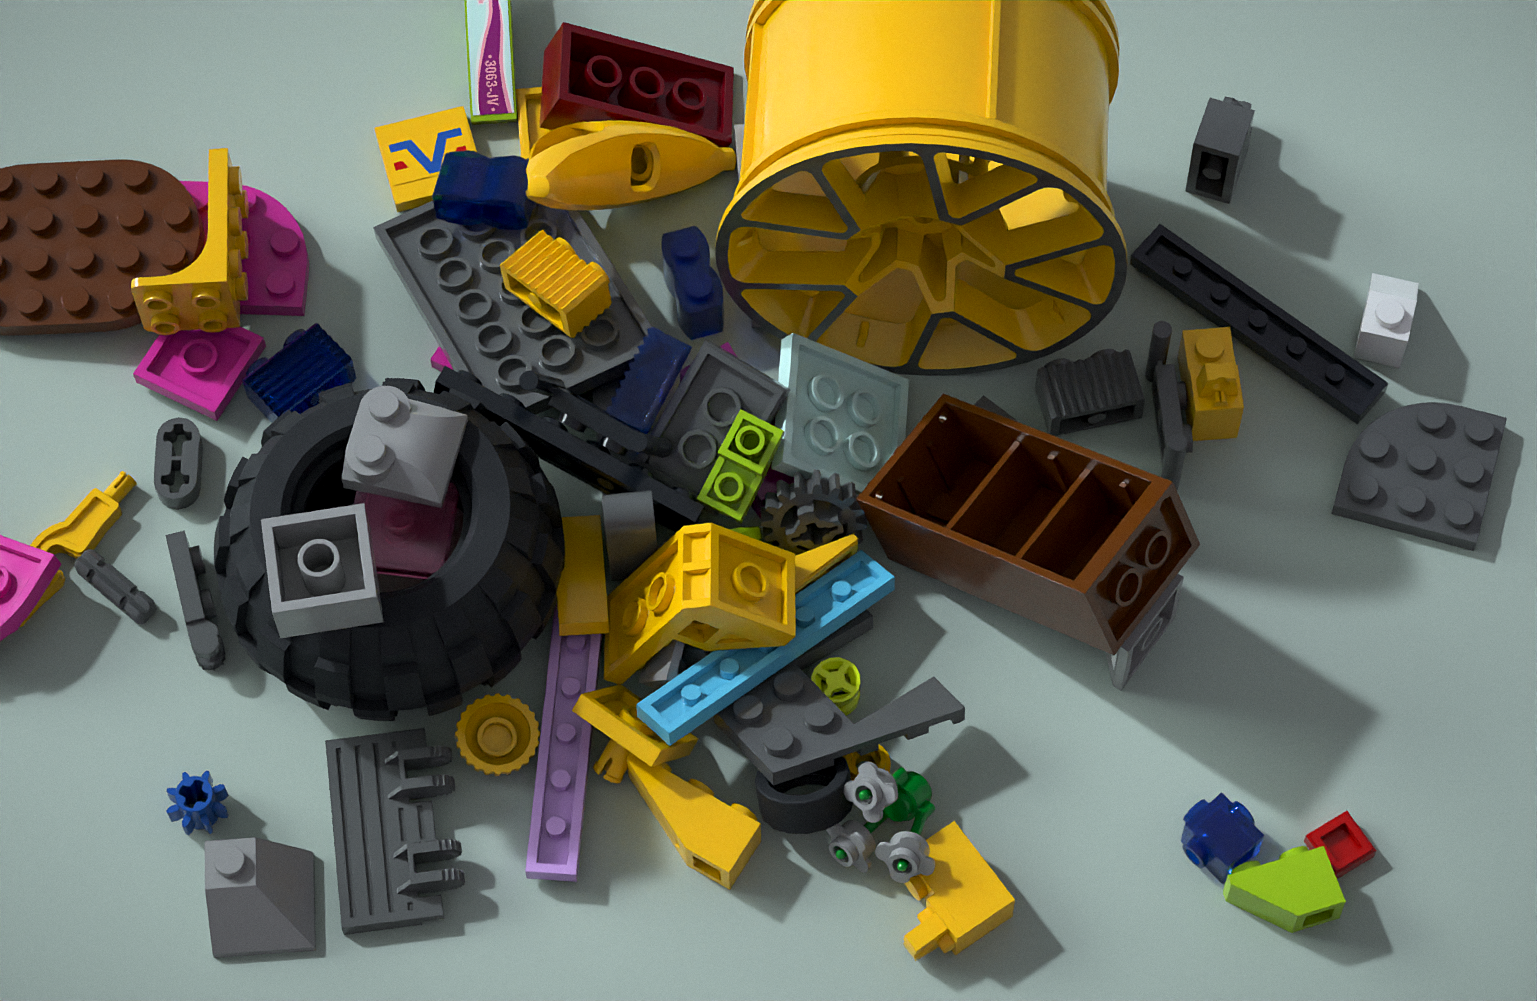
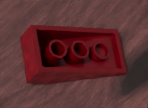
[540,22,734,147]

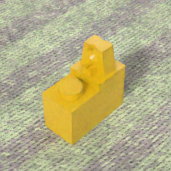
[1177,327,1244,441]
[903,821,1015,961]

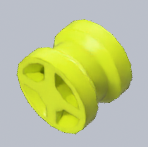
[811,657,861,715]

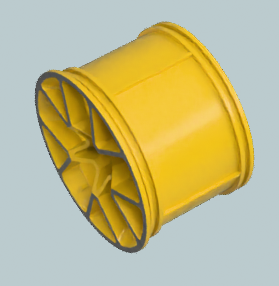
[715,0,1128,376]

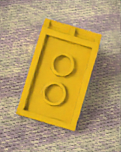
[604,523,796,685]

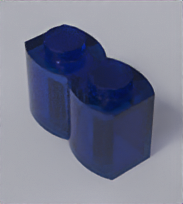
[432,150,535,230]
[661,225,725,340]

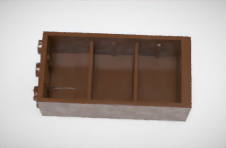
[856,393,1200,655]

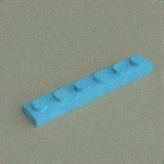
[636,550,895,746]

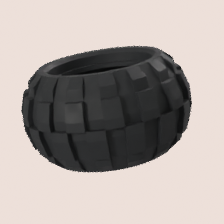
[214,378,565,721]

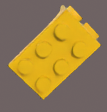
[131,148,249,335]

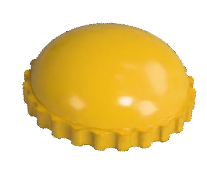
[455,693,540,776]

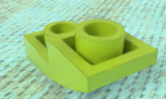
[697,409,785,524]

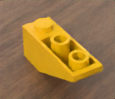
[626,752,761,890]

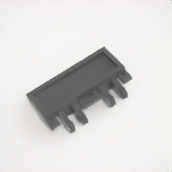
[325,728,465,935]

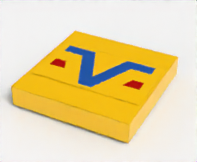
[374,106,484,212]

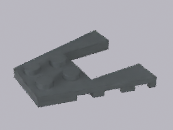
[714,609,965,786]

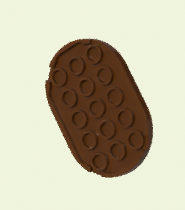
[0,159,204,336]

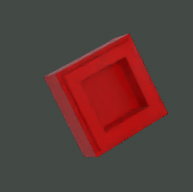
[1304,811,1376,879]

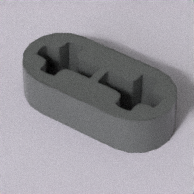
[154,417,203,510]

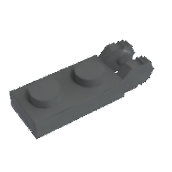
[165,530,226,671]

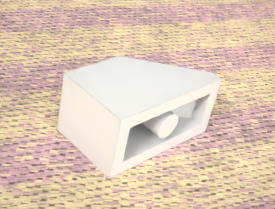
[1353,273,1419,368]

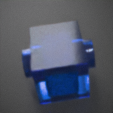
[1181,792,1264,884]

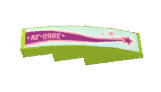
[464,0,518,125]

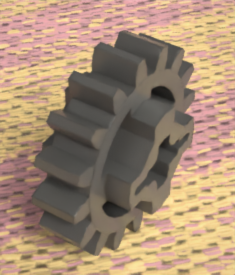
[761,470,867,556]

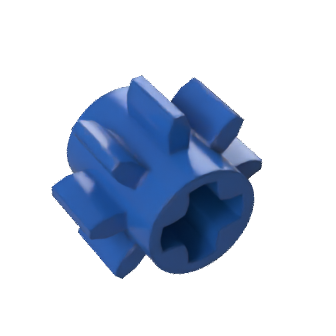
[166,771,229,835]

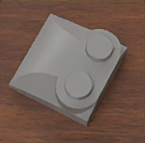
[342,386,468,508]

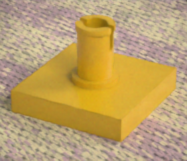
[572,685,699,784]

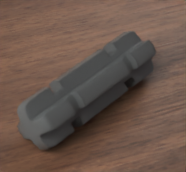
[74,549,157,624]

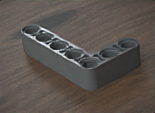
[592,368,657,581]

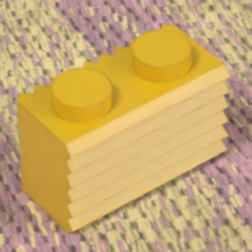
[500,230,612,338]

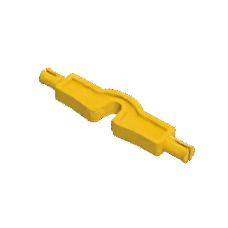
[20,471,137,627]

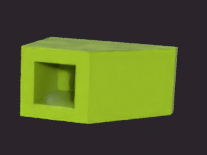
[1223,846,1346,933]

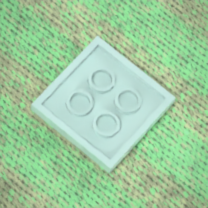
[771,333,909,495]

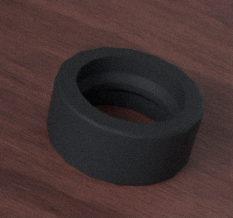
[755,756,853,834]

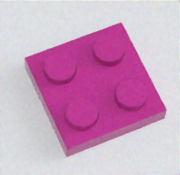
[133,327,266,421]

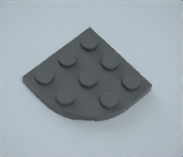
[1331,402,1507,551]

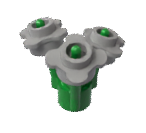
[826,762,936,883]

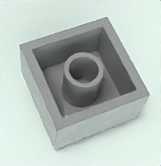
[261,503,383,638]

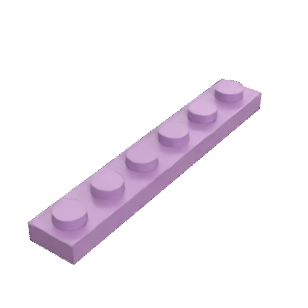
[525,603,603,882]

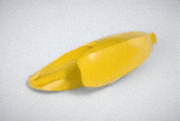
[525,120,736,211]

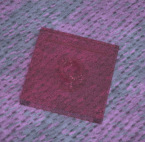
[354,483,460,579]

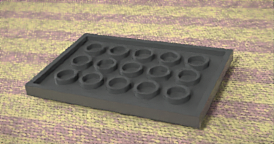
[373,158,665,415]

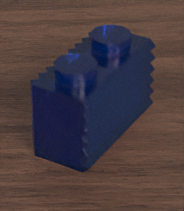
[242,323,357,423]
[606,326,692,434]

